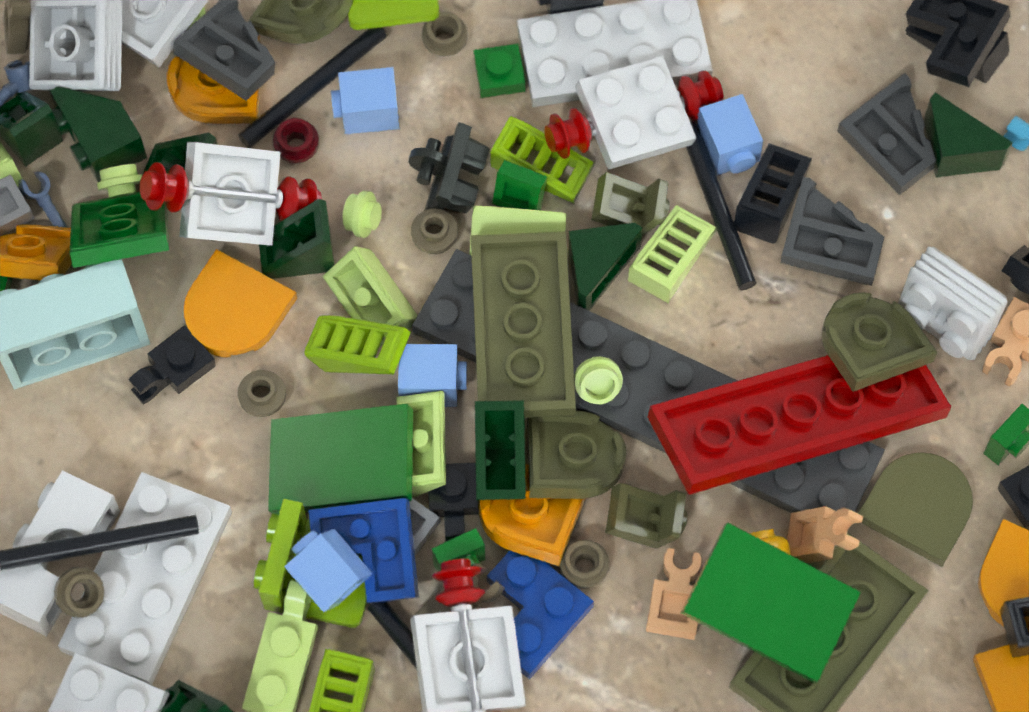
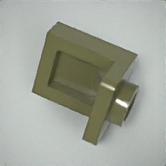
[591,172,670,236]
[605,483,687,549]

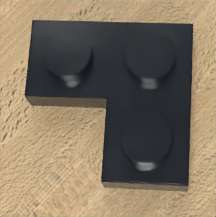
[906,0,1011,87]

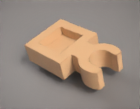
[982,297,1029,387]
[787,506,863,564]
[646,548,701,640]

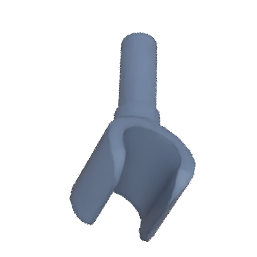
[0,60,30,107]
[18,171,67,228]

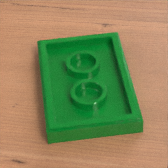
[70,192,169,268]
[268,403,413,514]
[681,522,861,683]

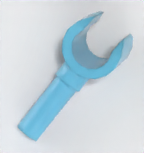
[1003,116,1029,151]

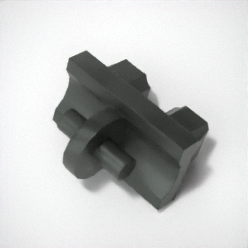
[408,122,490,213]

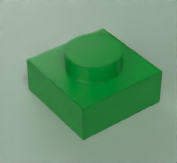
[473,43,526,98]
[492,160,548,210]
[983,404,1029,466]
[432,528,486,572]

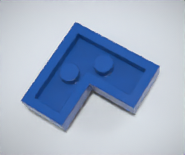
[309,498,419,603]
[487,551,594,680]

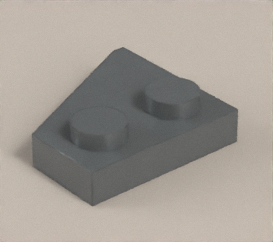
[174,0,276,101]
[837,73,936,195]
[780,177,884,286]

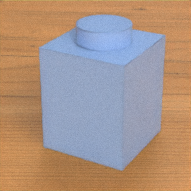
[331,67,400,134]
[697,94,763,175]
[398,344,467,407]
[284,529,373,612]

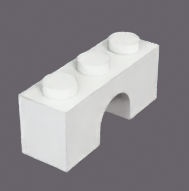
[0,470,120,636]

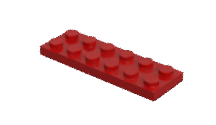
[647,355,951,495]

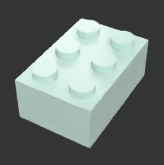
[0,259,151,389]

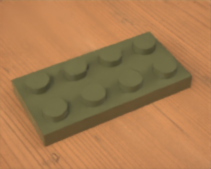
[471,231,576,418]
[729,533,929,712]

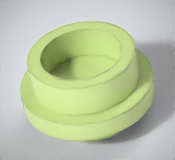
[97,164,142,198]
[343,191,382,238]
[574,357,623,404]

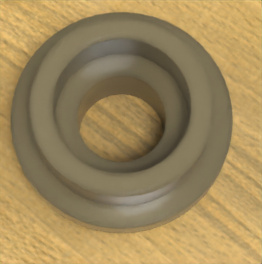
[422,12,467,56]
[411,208,458,254]
[238,370,286,417]
[560,540,609,589]
[54,567,104,618]

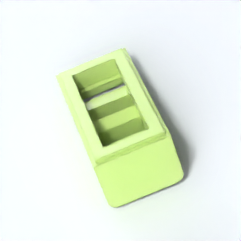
[628,205,716,303]

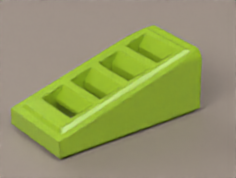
[490,116,594,204]
[304,315,411,375]
[309,649,375,712]

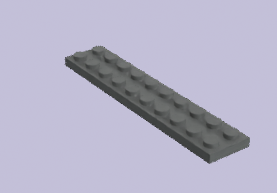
[412,249,885,513]

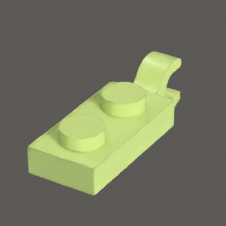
[242,580,319,712]

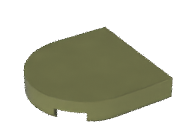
[249,0,353,44]
[821,292,938,392]
[527,411,626,499]
[858,452,973,567]

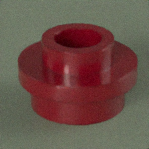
[273,118,319,163]

